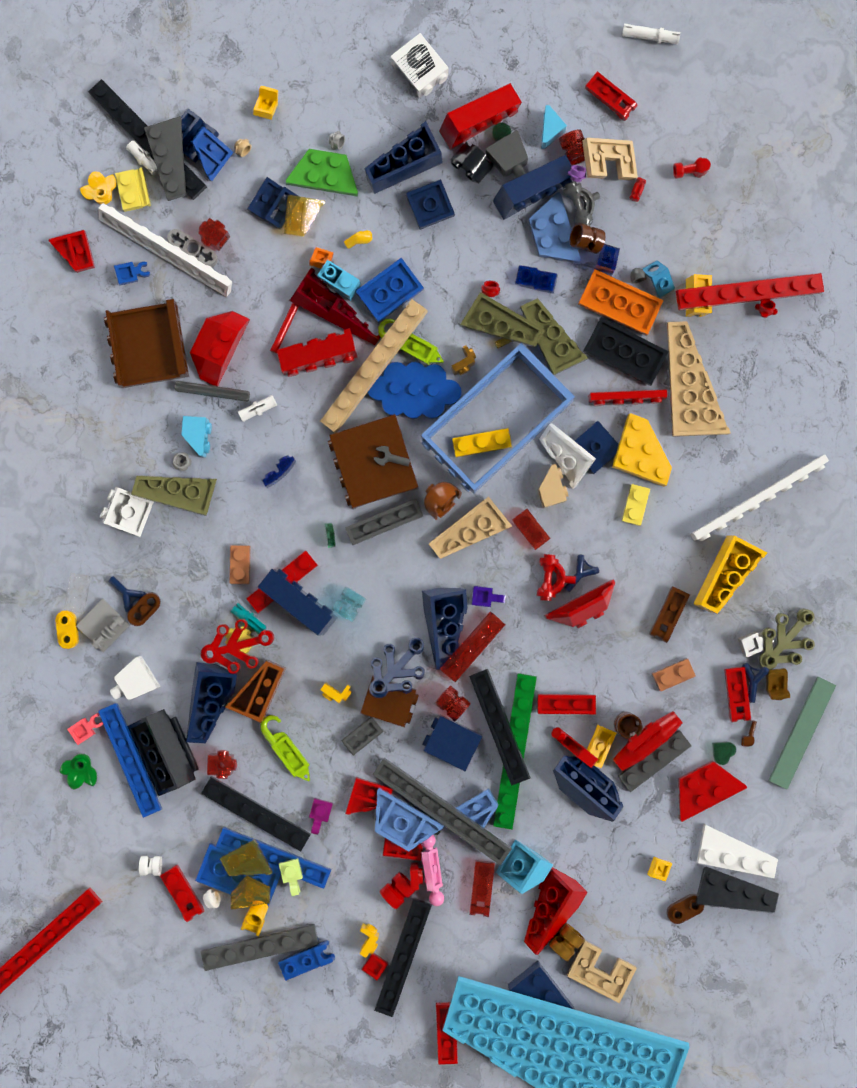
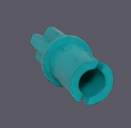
[231,603,267,634]

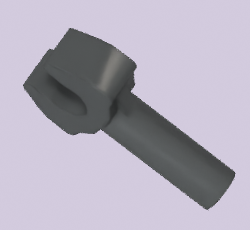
[374,446,410,467]

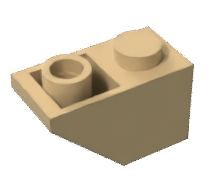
[538,464,569,508]

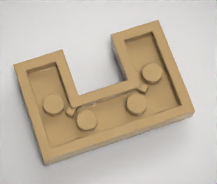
[582,138,638,180]
[566,940,637,1003]

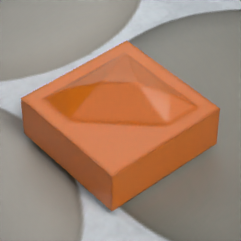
[309,247,334,269]

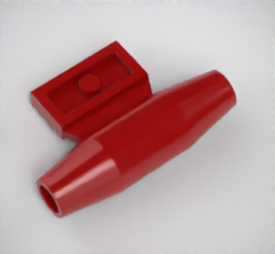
[613,711,683,771]

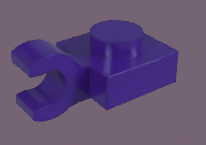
[472,586,506,607]

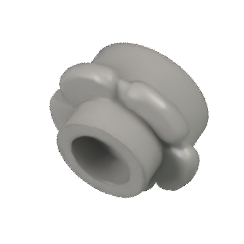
[329,131,345,150]
[173,452,192,471]

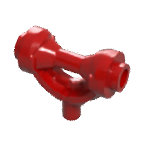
[536,554,576,601]

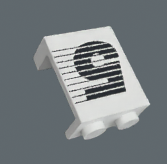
[391,33,449,98]

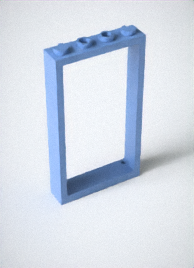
[421,343,575,494]

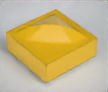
[647,857,672,882]

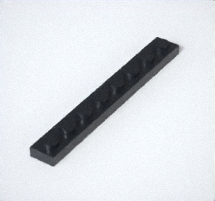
[88,79,207,200]

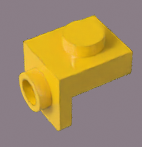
[253,86,278,120]
[320,683,352,703]
[359,923,379,958]

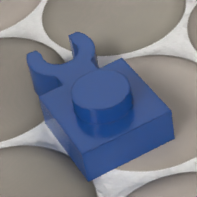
[114,262,150,286]

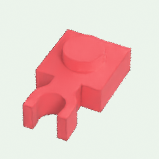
[67,713,104,745]

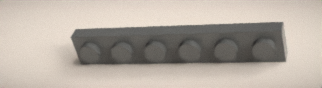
[201,924,319,971]

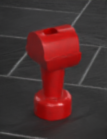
[673,157,711,179]

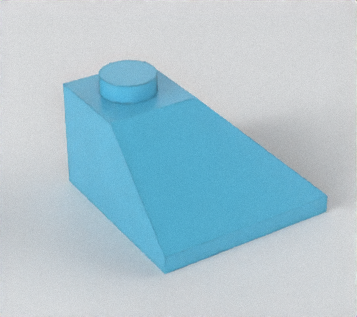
[495,840,553,894]

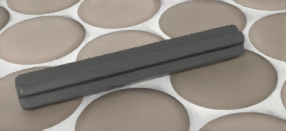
[175,381,250,402]

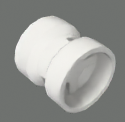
[139,856,162,876]

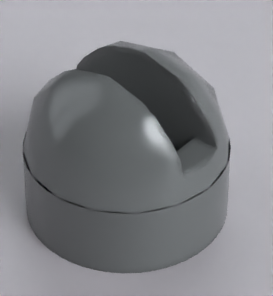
[630,268,647,283]

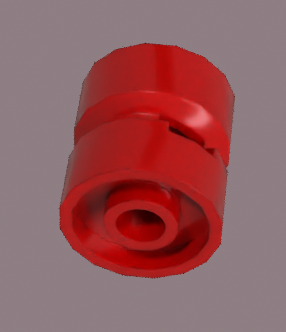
[379,871,416,910]

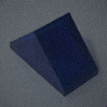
[594,244,620,277]

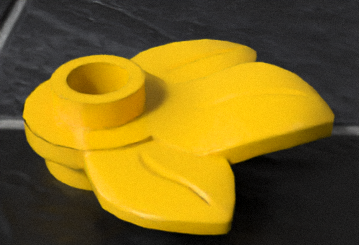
[80,171,117,205]

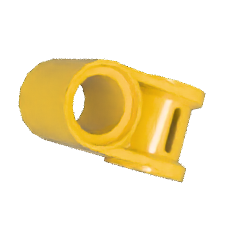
[240,899,268,937]

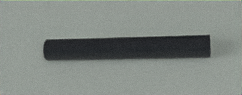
[170,717,199,771]

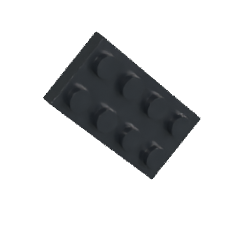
[583,317,669,386]

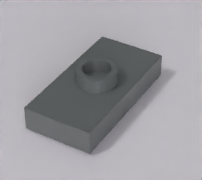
[341,717,384,756]

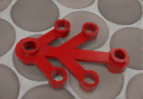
[201,619,275,674]

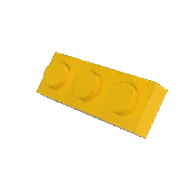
[452,428,512,458]

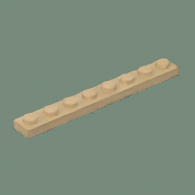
[320,299,428,433]

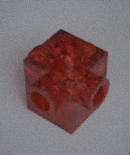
[198,218,230,251]
[207,750,237,779]

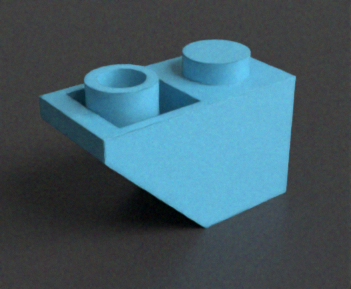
[317,260,361,301]
[181,416,212,458]

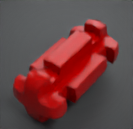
[629,177,646,202]

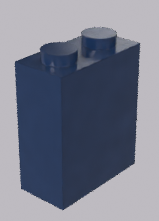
[422,714,482,772]

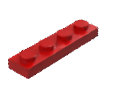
[588,390,667,406]
[246,551,318,613]

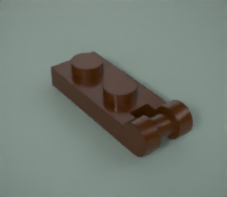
[649,586,690,643]

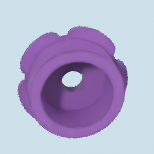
[568,165,587,182]

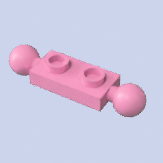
[421,835,444,906]

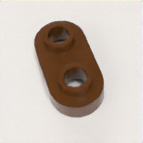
[127,592,161,626]
[667,894,704,924]

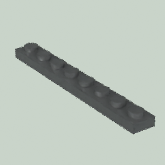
[373,758,512,866]

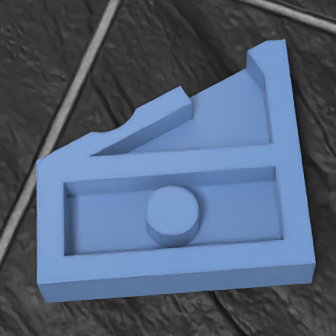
[456,788,499,828]

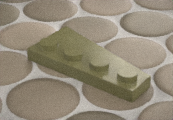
[460,292,545,347]
[520,298,588,375]
[131,476,217,516]

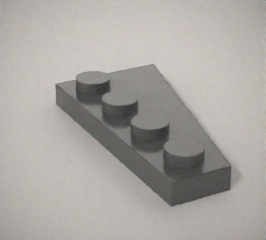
[144,116,186,201]

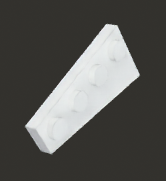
[697,824,778,878]

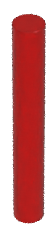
[270,303,299,354]

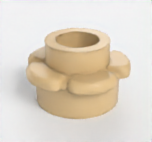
[234,139,252,157]

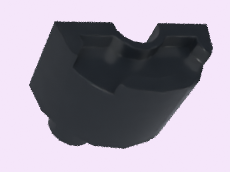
[450,141,493,184]

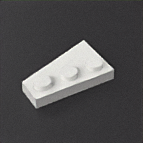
[539,423,596,489]

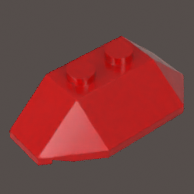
[190,311,250,386]
[544,579,615,628]

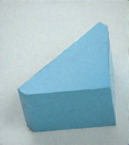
[541,105,567,149]

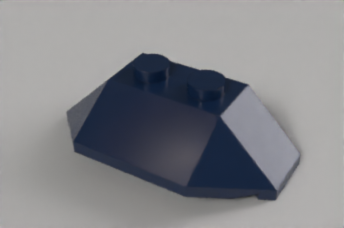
[553,756,624,822]

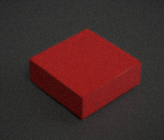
[361,953,388,981]

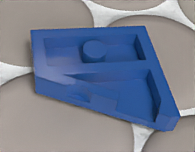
[191,127,234,181]

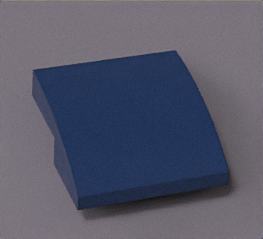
[181,109,219,163]
[247,177,300,229]

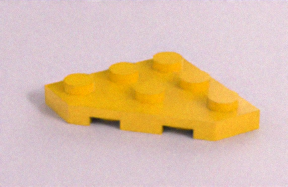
[612,413,672,487]

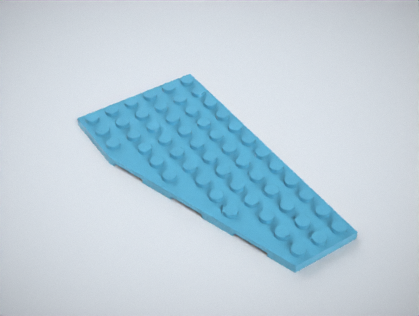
[443,976,690,1088]

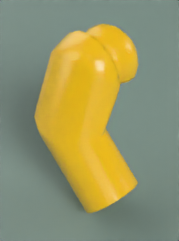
[344,230,372,249]

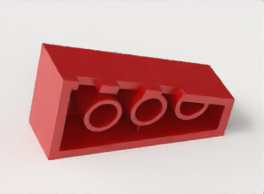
[439,83,522,150]
[277,328,358,377]

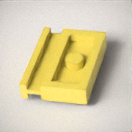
[115,167,151,212]

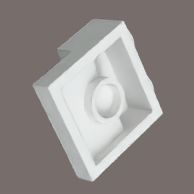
[100,487,154,537]

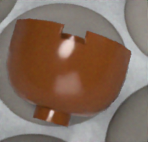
[424,482,462,520]

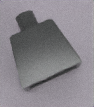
[485,130,528,178]

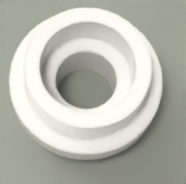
[203,889,221,909]

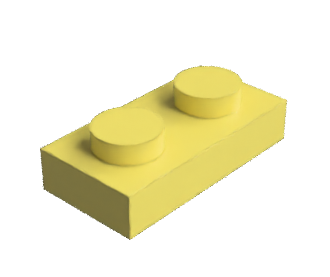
[622,484,650,526]

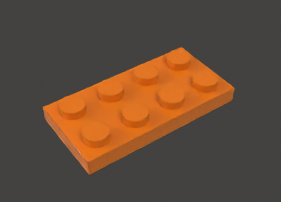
[578,269,664,336]

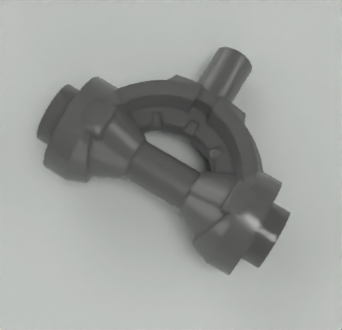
[563,181,600,226]

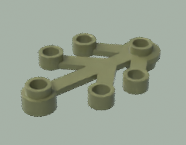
[759,608,815,670]

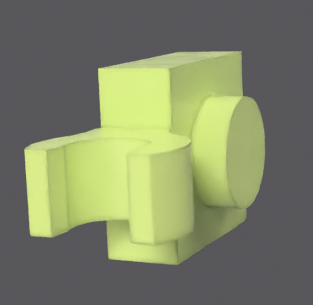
[279,858,303,896]

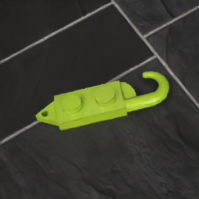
[378,319,444,365]
[260,715,310,781]

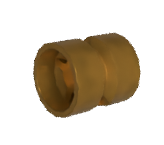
[549,923,585,961]

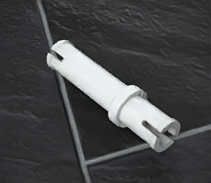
[622,23,681,45]

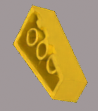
[693,535,767,614]

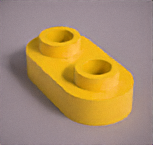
[55,611,79,649]

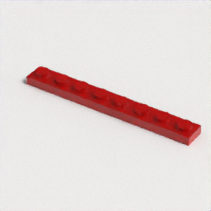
[675,273,824,310]
[0,888,103,994]

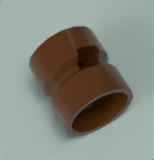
[569,223,606,254]
[614,712,643,739]

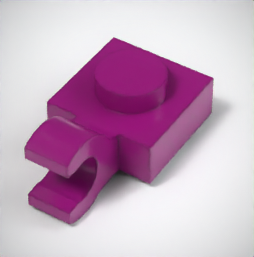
[309,798,333,835]

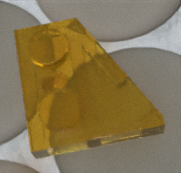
[284,195,325,237]
[220,839,273,876]

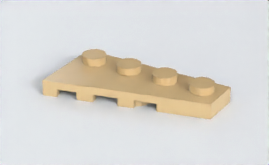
[429,496,512,559]

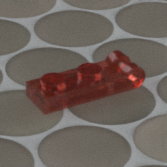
[469,860,495,917]

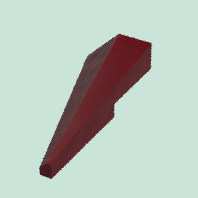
[289,267,380,345]

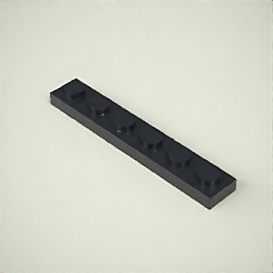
[469,669,531,786]
[201,776,311,852]
[374,898,432,1017]

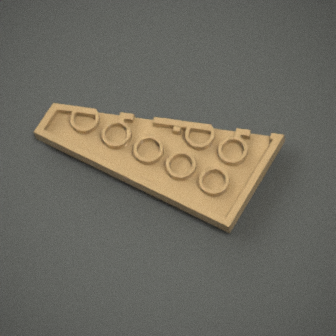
[667,321,731,437]

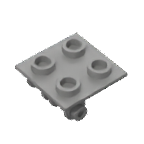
[76,599,130,653]

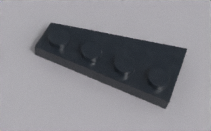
[694,867,779,913]

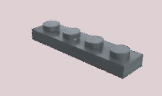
[345,499,423,545]
[618,730,692,792]

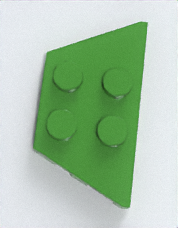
[286,149,358,197]

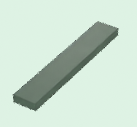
[768,677,836,790]

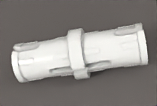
[126,141,158,176]
[238,395,277,422]

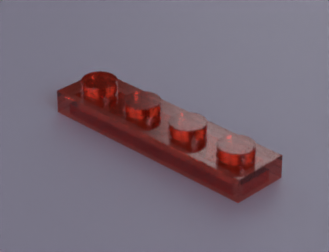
[440,611,506,682]

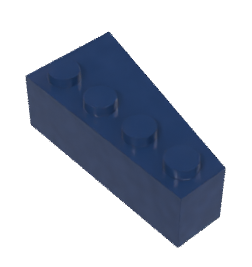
[364,121,443,194]

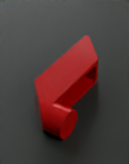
[551,727,598,768]

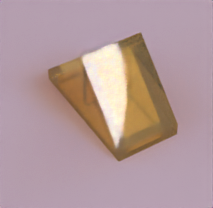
[230,875,271,910]

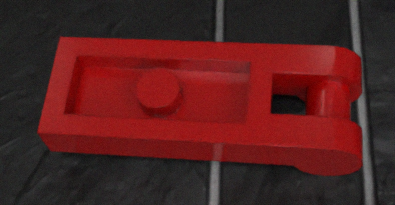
[585,71,638,121]
[724,667,751,723]
[160,864,204,922]

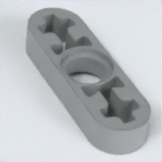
[167,229,218,268]

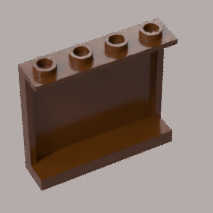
[104,299,189,388]
[328,414,419,509]

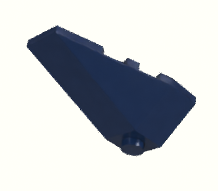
[422,588,468,670]
[186,662,237,744]

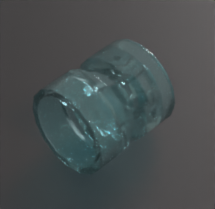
[332,587,367,622]

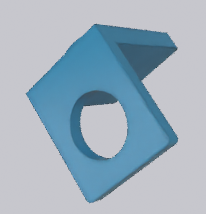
[643,260,675,298]

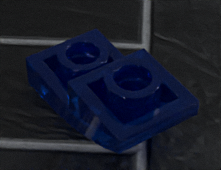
[515,265,558,294]
[262,455,296,488]

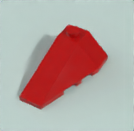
[524,867,588,955]

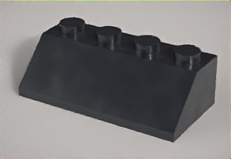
[128,709,196,796]

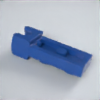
[278,940,335,981]

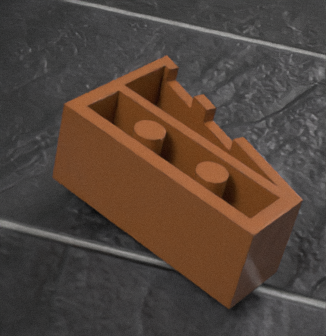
[225,660,286,723]

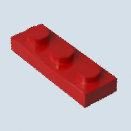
[537,694,596,715]
[436,1002,458,1065]

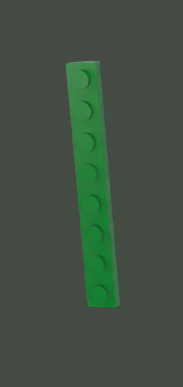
[493,673,537,830]

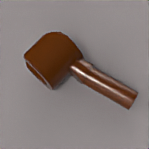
[741,720,757,747]

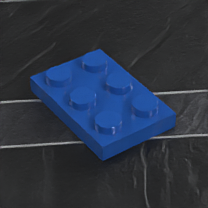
[356,258,424,323]

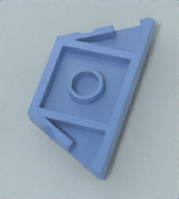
[528,192,581,263]
[375,788,444,852]

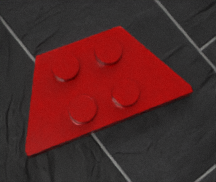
[678,761,747,822]

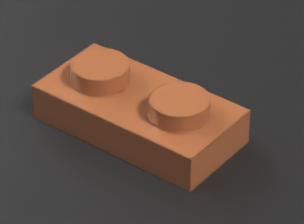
[230,545,251,584]
[652,658,696,692]

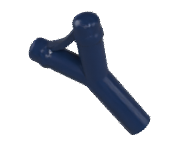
[564,554,600,592]
[108,576,146,613]
[742,663,769,703]

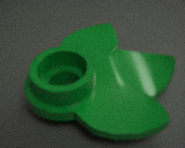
[60,754,97,790]

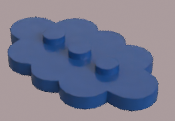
[368,362,462,419]

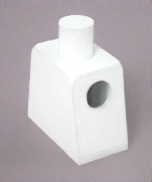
[110,656,161,700]

